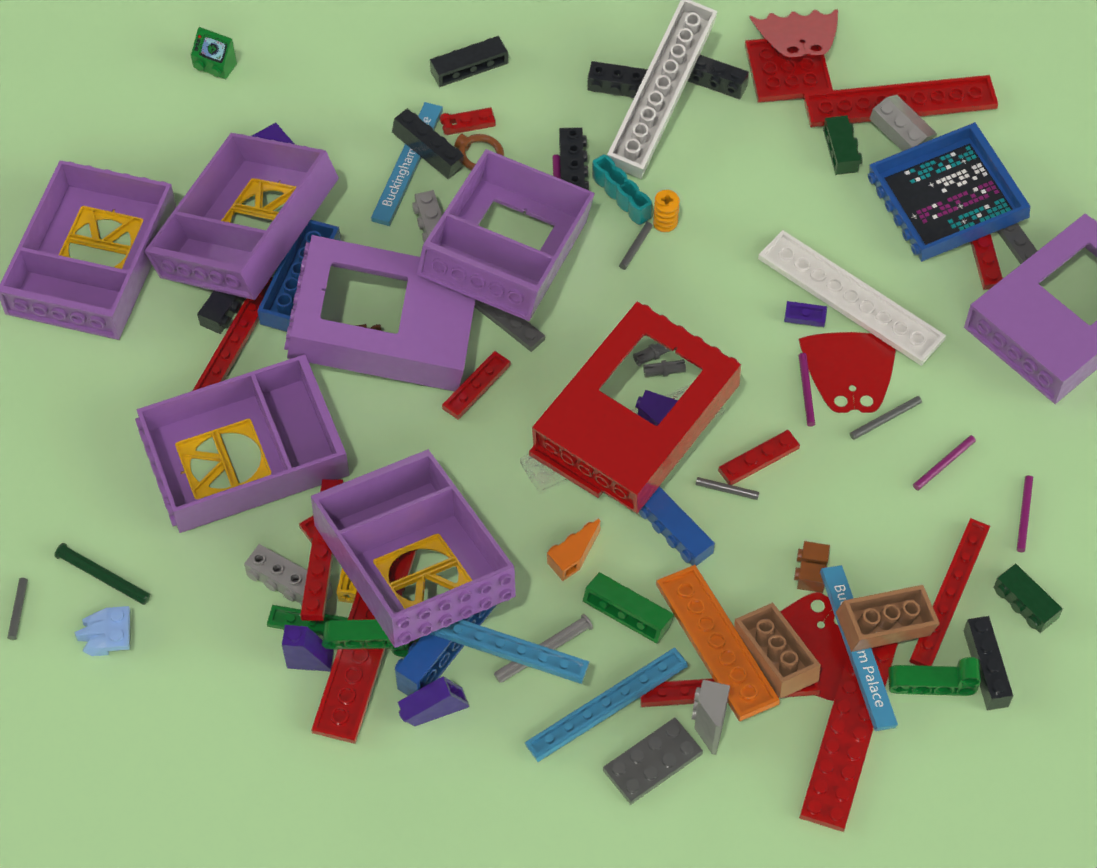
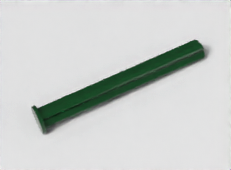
[54,543,150,605]

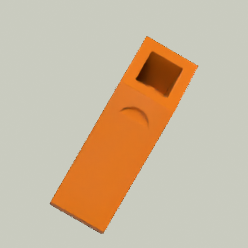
[547,518,600,581]

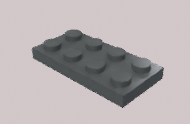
[603,717,703,805]

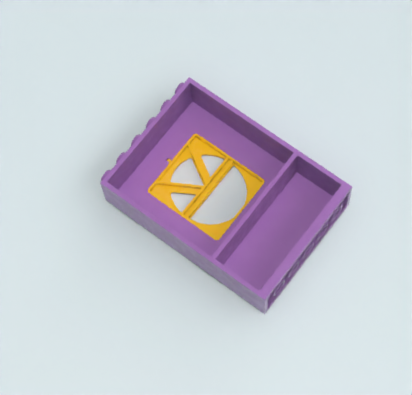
[144,133,339,300]
[0,160,177,340]
[135,354,349,533]
[311,449,516,648]

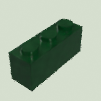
[823,115,862,175]
[994,563,1063,633]

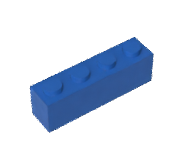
[639,486,715,566]

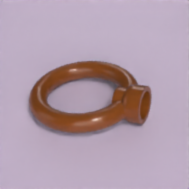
[454,134,504,170]

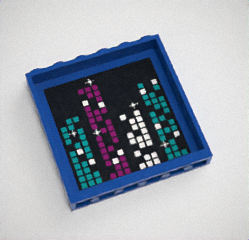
[868,122,1030,262]

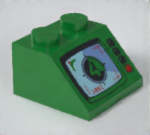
[191,27,237,80]

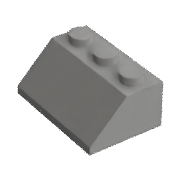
[869,95,937,151]
[692,680,730,755]

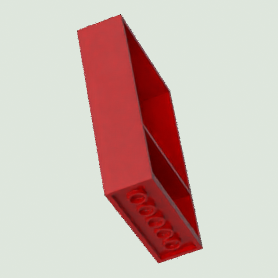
[532,301,741,514]

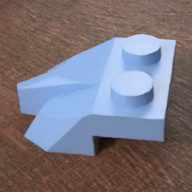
[74,606,130,656]

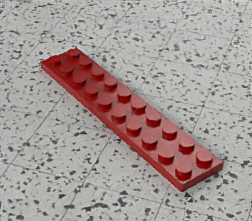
[803,75,998,127]
[311,549,418,744]
[799,642,898,832]

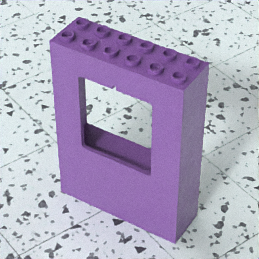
[416,149,595,321]
[964,213,1097,404]
[284,235,475,391]

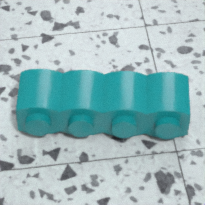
[592,154,652,225]

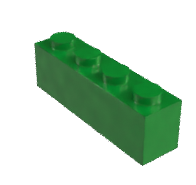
[582,572,674,644]

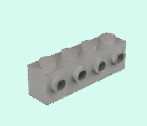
[412,190,442,243]
[244,544,333,606]

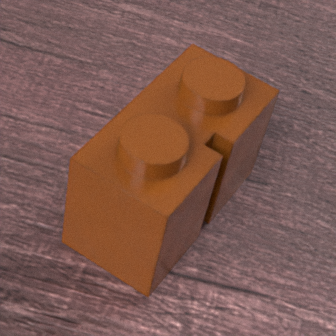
[794,541,830,593]

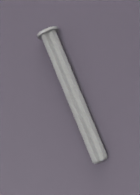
[494,614,593,683]

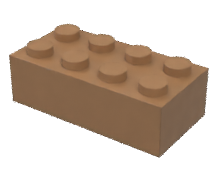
[836,585,940,652]
[734,603,820,699]

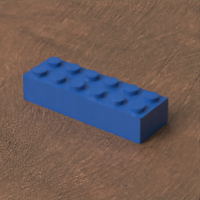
[257,220,341,332]
[395,605,496,696]

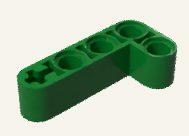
[322,619,413,657]
[888,657,980,696]

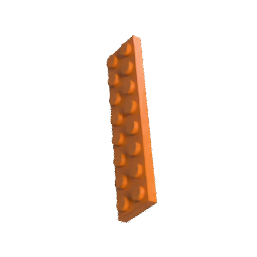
[656,565,780,722]

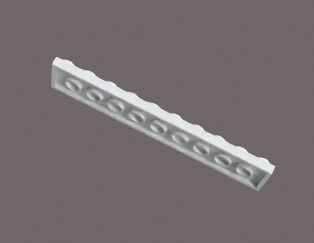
[758,230,946,366]

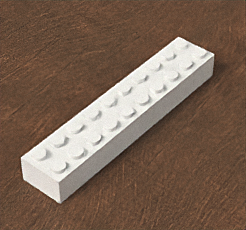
[607,0,717,179]

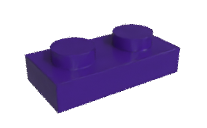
[784,301,827,327]

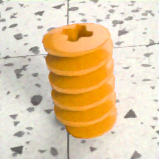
[653,190,680,232]

